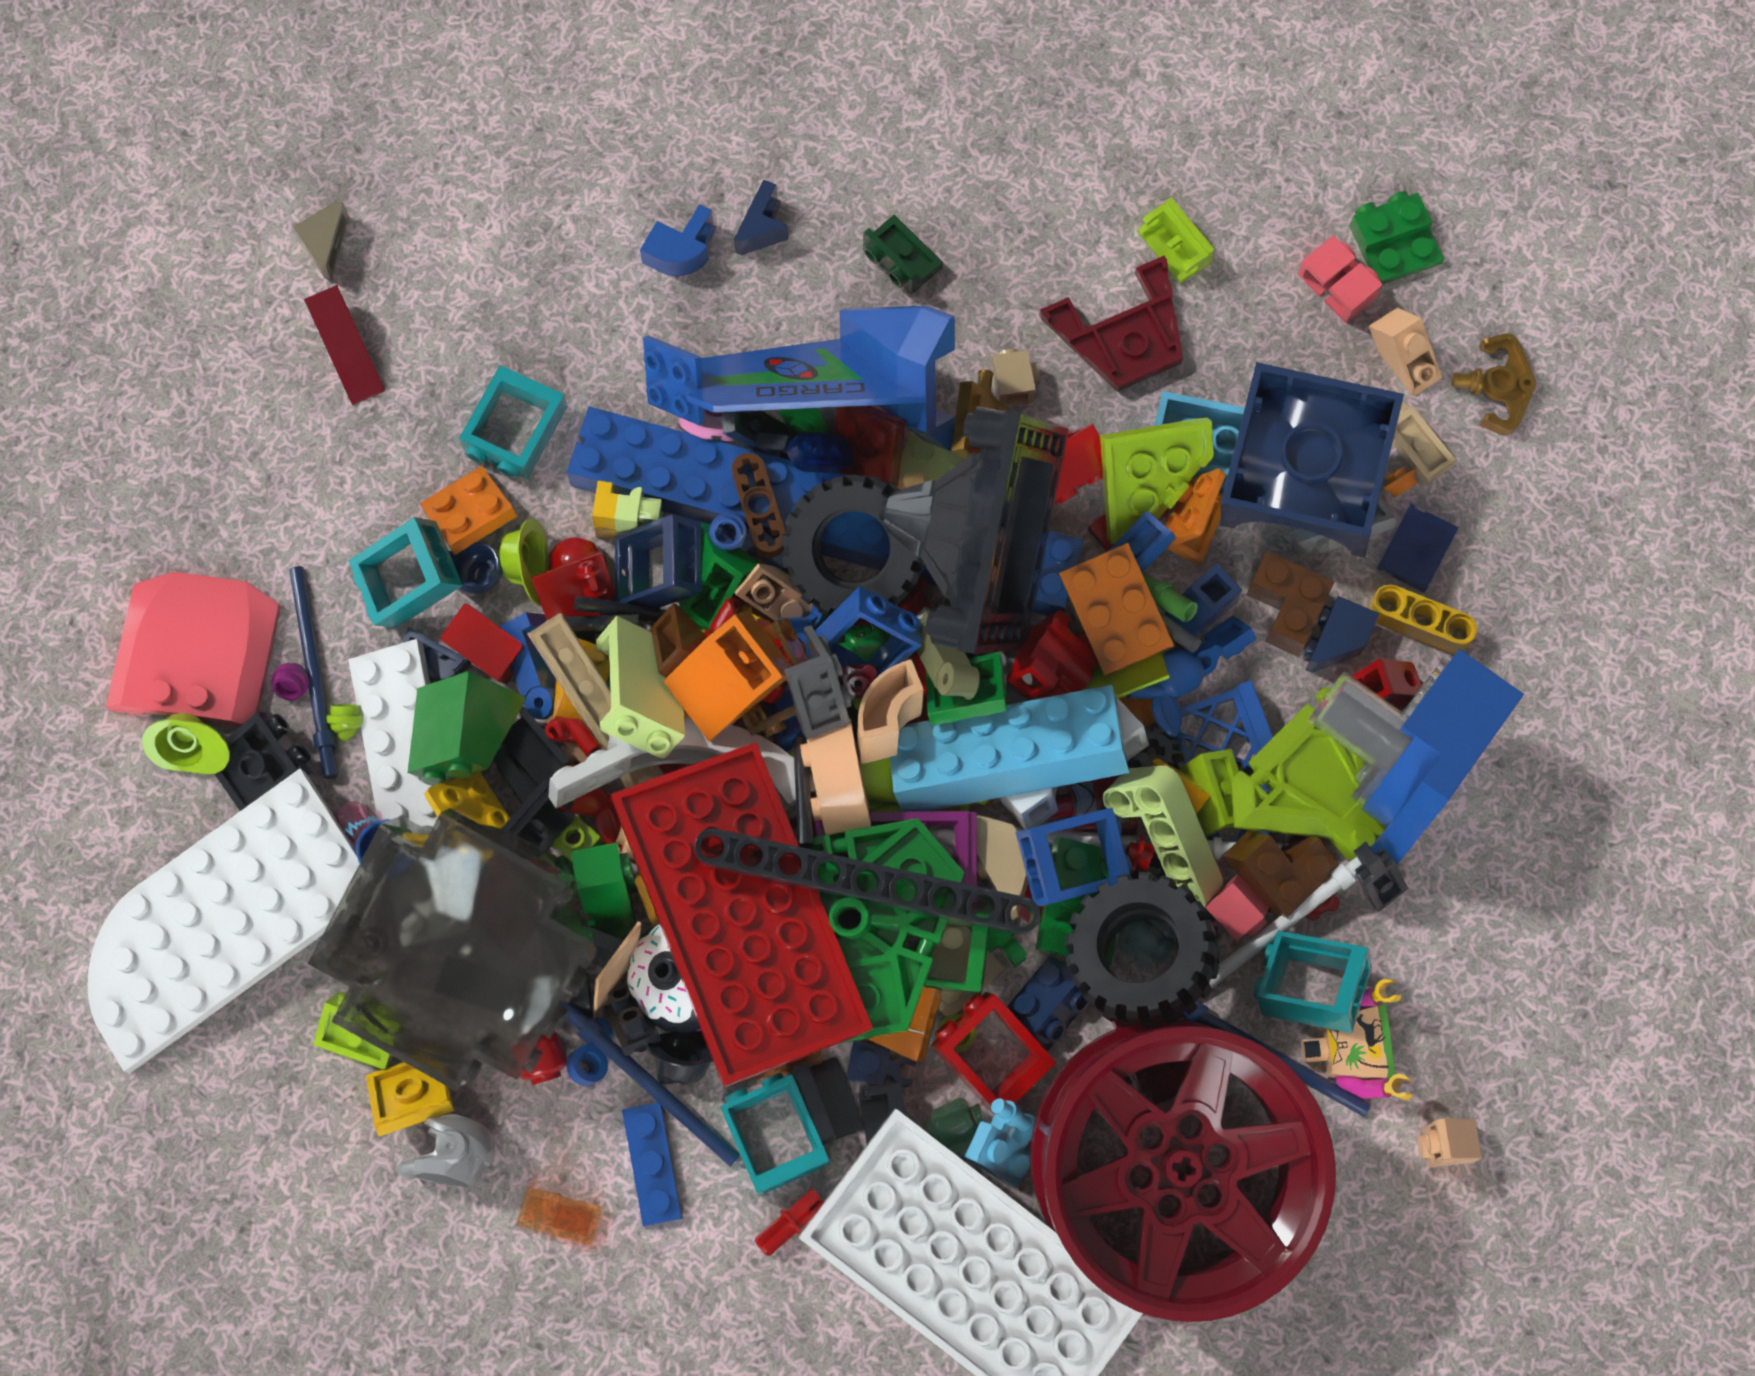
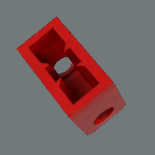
[1331,659,1425,715]

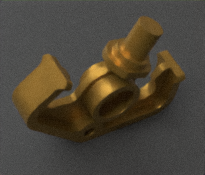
[1451,333,1537,436]

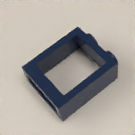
[615,514,702,608]

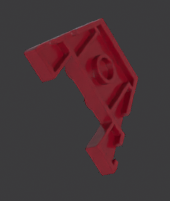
[1039,255,1183,392]

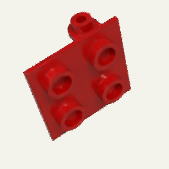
[531,552,615,621]

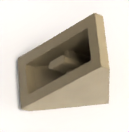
[293,201,349,280]

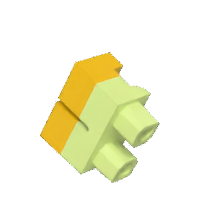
[592,481,663,540]

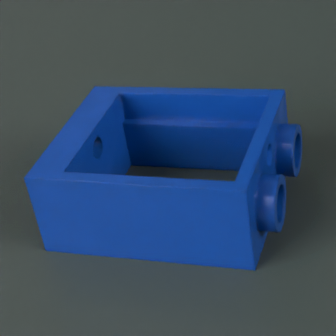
[805,586,921,686]
[1015,807,1132,906]

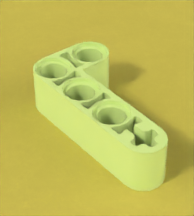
[1103,766,1224,908]

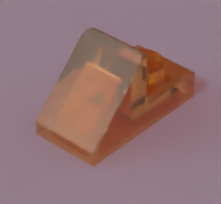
[516,1187,603,1246]

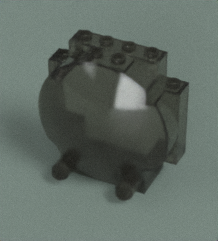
[308,808,599,1091]

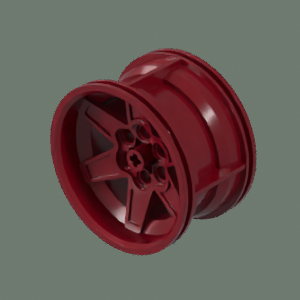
[1030,1020,1336,1322]

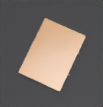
[593,921,641,1017]

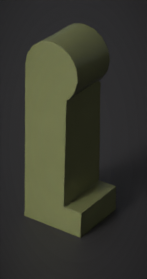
[916,610,979,700]

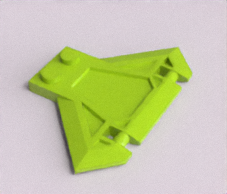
[1231,687,1386,862]

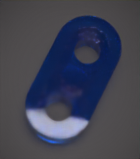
[787,432,853,474]

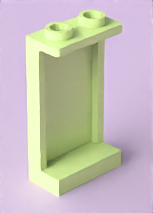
[596,616,685,759]

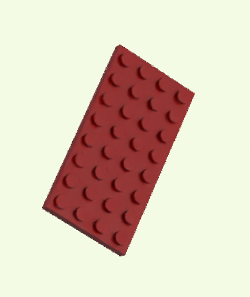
[611,742,873,1088]

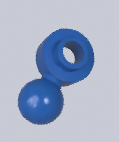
[566,1018,614,1086]

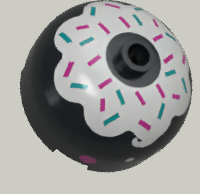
[627,923,702,1034]

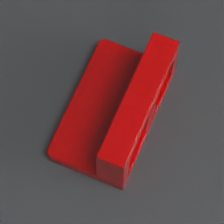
[439,604,524,684]

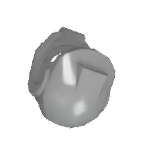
[398,1113,495,1188]

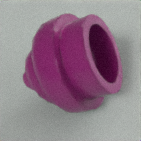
[272,663,310,700]

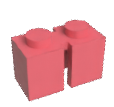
[1298,235,1383,324]

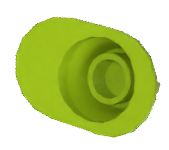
[500,519,548,606]
[142,713,230,774]

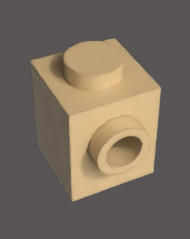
[991,349,1039,407]

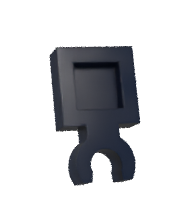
[846,1041,916,1087]

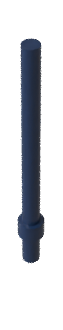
[289,566,338,779]
[556,999,740,1167]
[1181,1001,1371,1117]

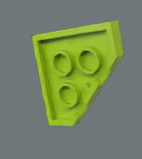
[1100,417,1214,544]

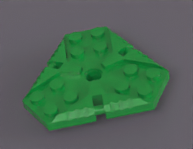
[797,818,965,1044]

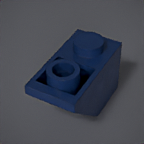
[1164,563,1242,649]
[1303,596,1380,673]

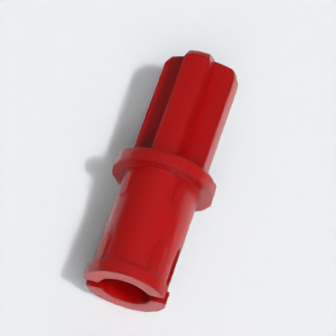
[754,1188,824,1256]

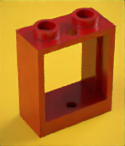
[930,992,1057,1114]

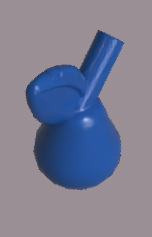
[1126,648,1204,737]

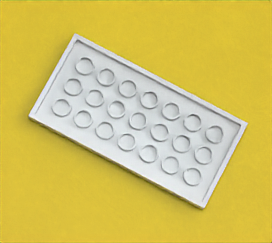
[798,1109,1143,1376]

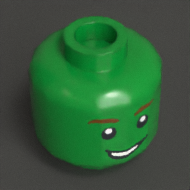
[839,623,892,662]

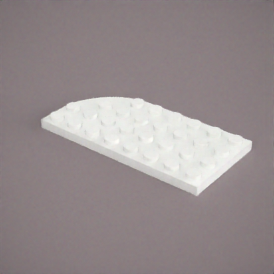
[88,769,383,1074]

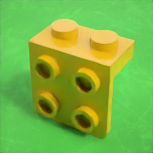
[424,772,510,861]

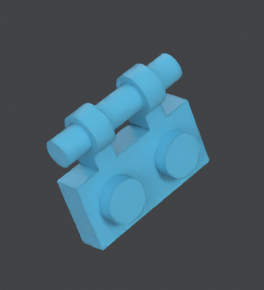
[965,1098,1035,1189]

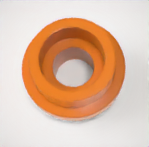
[1383,466,1419,498]

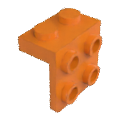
[1164,469,1226,565]

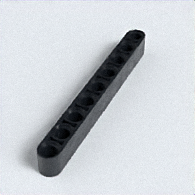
[694,828,1040,935]

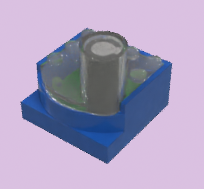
[1308,649,1524,865]

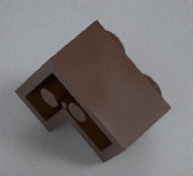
[1246,551,1335,657]
[1223,830,1339,918]

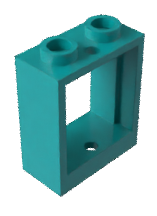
[459,365,568,480]
[348,517,463,628]
[1253,930,1372,1033]
[720,1073,830,1197]

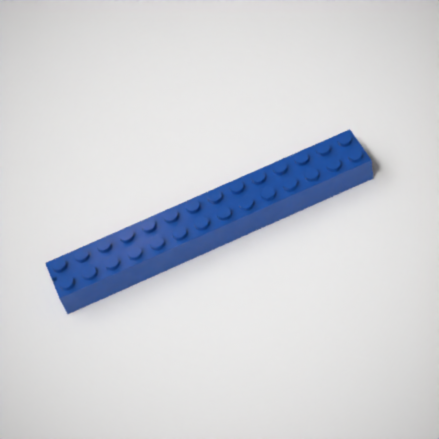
[566,406,1084,616]

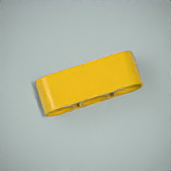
[1368,584,1478,654]

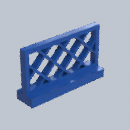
[1175,680,1275,842]

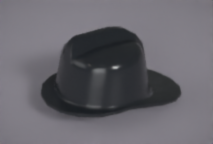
[647,1032,713,1085]

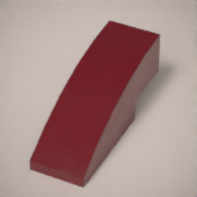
[304,285,385,405]

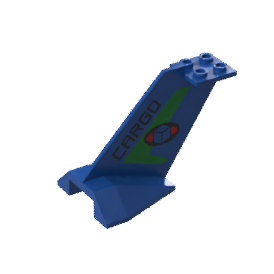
[643,306,955,452]

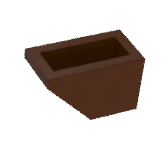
[651,603,707,678]

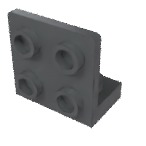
[784,625,852,739]

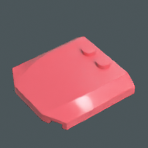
[106,572,281,728]

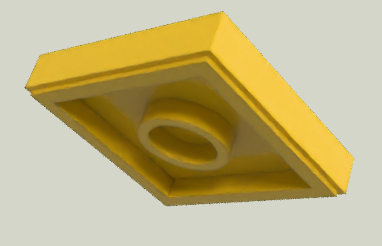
[366,1050,454,1137]

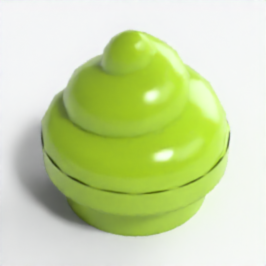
[327,704,364,742]

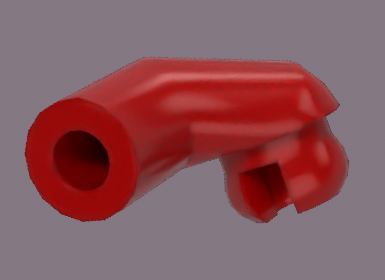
[545,717,602,757]

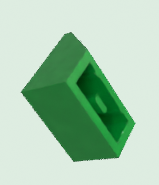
[678,523,762,630]

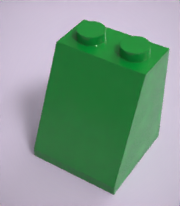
[407,671,525,786]

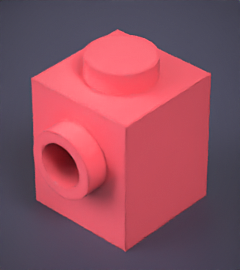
[1205,874,1269,941]

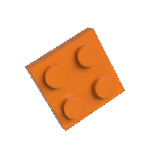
[419,466,518,555]

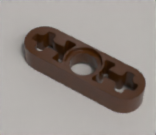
[732,453,785,558]

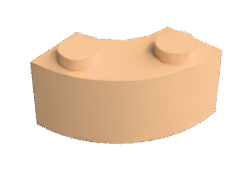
[857,659,924,764]
[800,719,871,835]

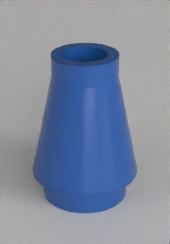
[710,513,747,550]

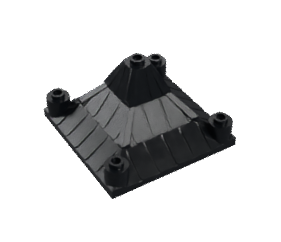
[879,406,1069,654]

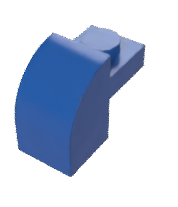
[640,204,716,276]

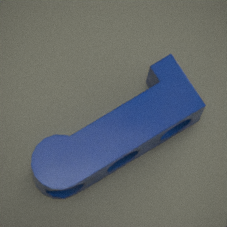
[499,612,556,720]

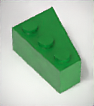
[570,842,638,941]

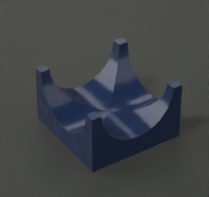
[1221,362,1404,558]

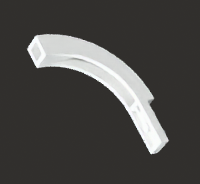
[548,717,817,819]

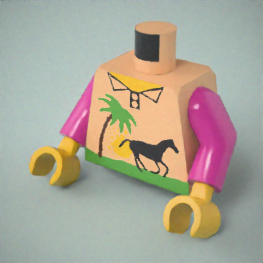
[1301,979,1413,1101]

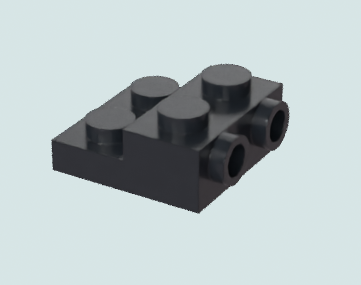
[214,712,313,811]

